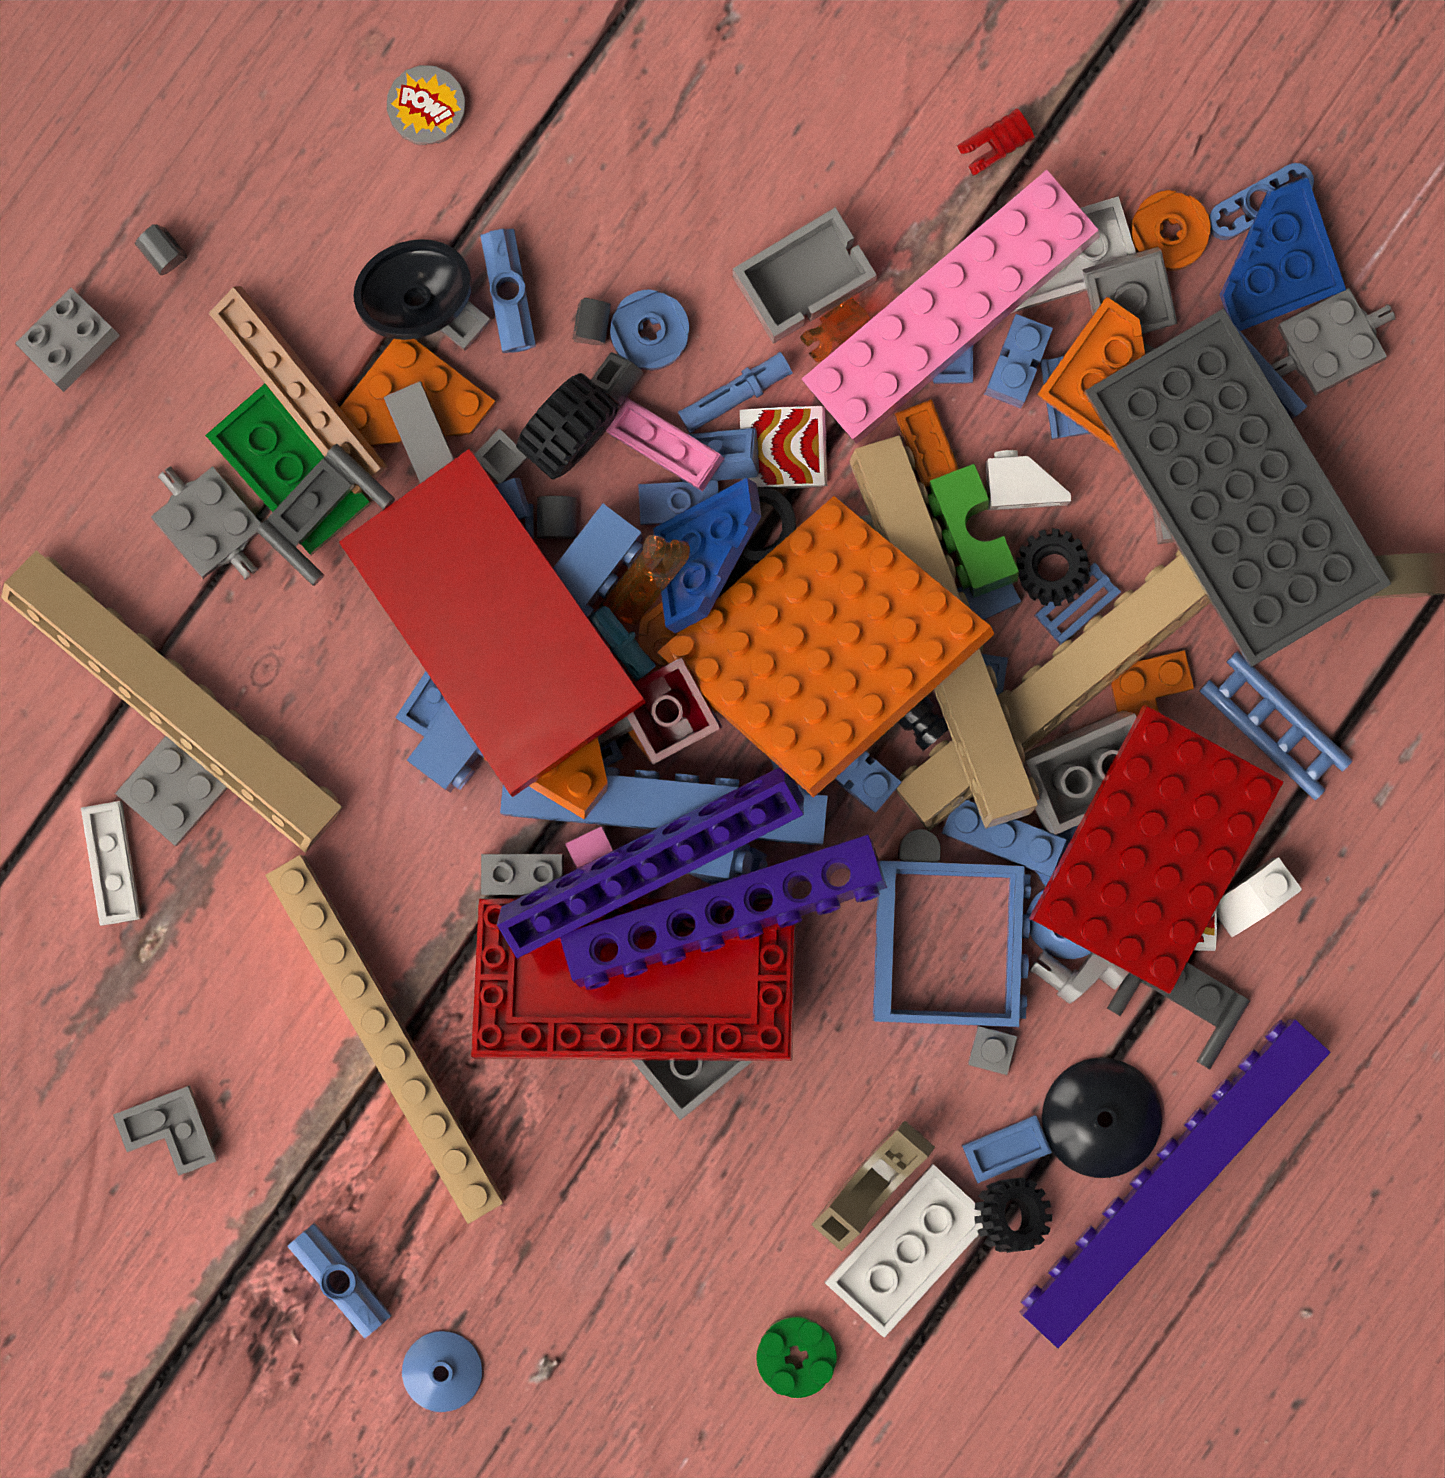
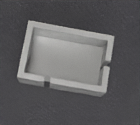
[732,207,877,344]

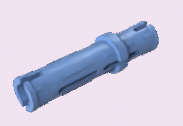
[678,352,793,434]

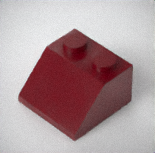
[627,656,722,764]

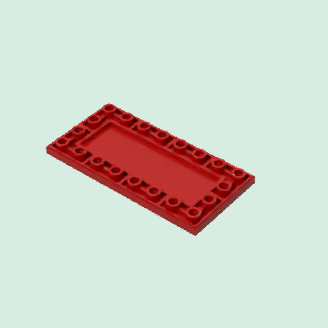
[339,449,646,797]
[471,899,796,1061]

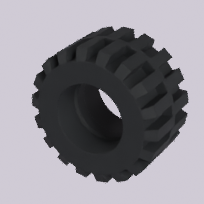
[516,373,619,480]

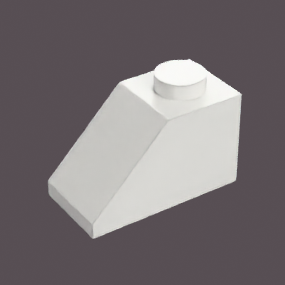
[985,450,1071,511]
[1217,857,1302,937]

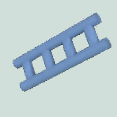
[1199,651,1353,800]

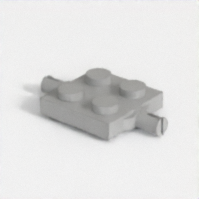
[1271,288,1395,396]
[151,466,261,580]

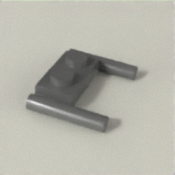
[256,444,395,586]
[1107,963,1250,1070]

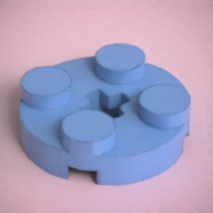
[610,289,689,371]

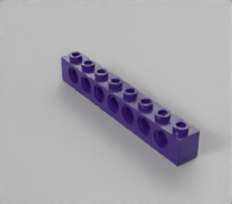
[497,767,804,958]
[560,834,887,990]

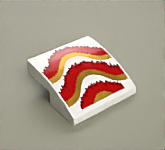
[740,406,828,489]

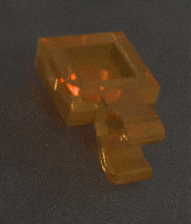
[800,297,871,363]

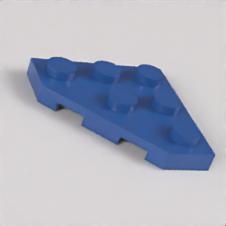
[1220,177,1346,331]
[653,478,761,633]

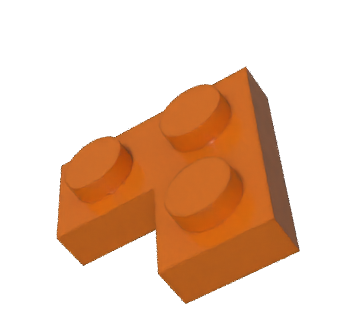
[1110,650,1194,717]

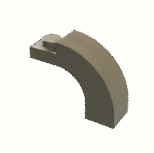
[1366,553,1445,600]
[811,1121,935,1251]

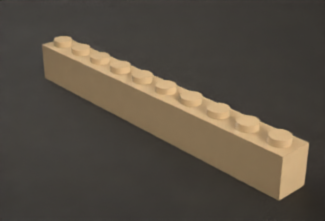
[849,435,1039,829]
[1,550,342,853]
[896,550,1211,831]
[265,855,505,1224]

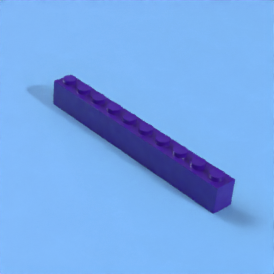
[1019,1019,1331,1349]

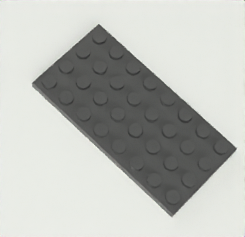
[1084,308,1391,668]

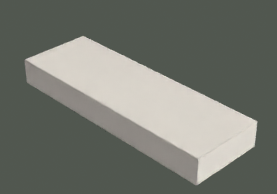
[81,801,141,926]

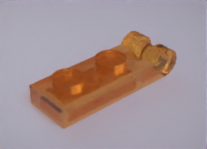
[599,535,690,625]

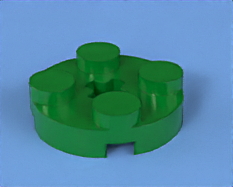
[756,1316,837,1398]

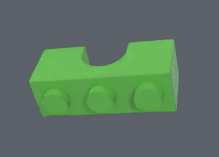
[928,464,1019,598]

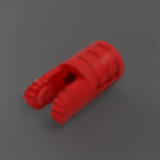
[957,108,1035,176]

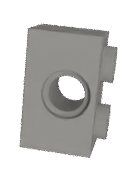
[481,854,564,895]

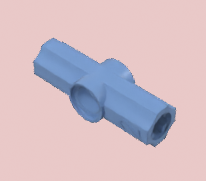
[480,229,536,353]
[287,1223,392,1339]

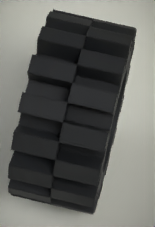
[1016,528,1091,606]
[974,1178,1053,1253]

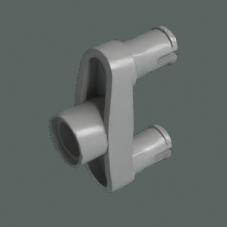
[1029,950,1129,1004]

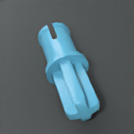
[590,606,656,681]

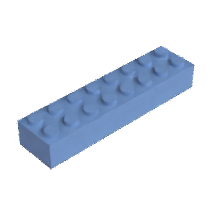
[407,503,644,793]
[500,767,828,846]

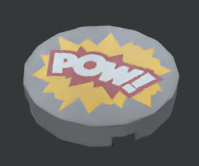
[387,65,466,145]

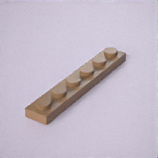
[209,286,388,494]

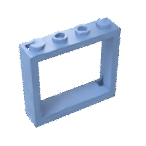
[873,861,1031,1027]

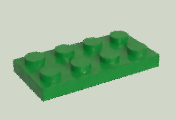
[205,383,371,556]

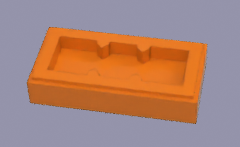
[894,399,959,488]

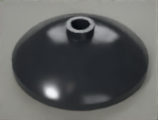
[353,239,472,340]
[1041,1058,1162,1178]

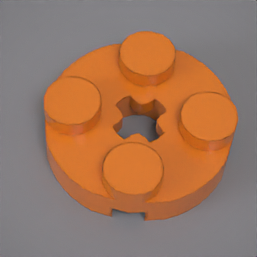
[1130,190,1211,271]

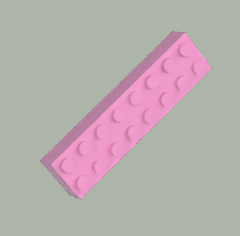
[802,170,1100,444]

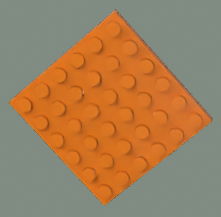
[657,496,994,798]

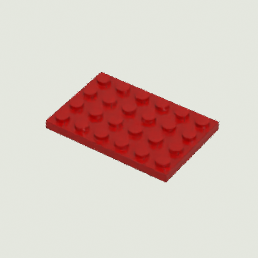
[1029,705,1284,994]

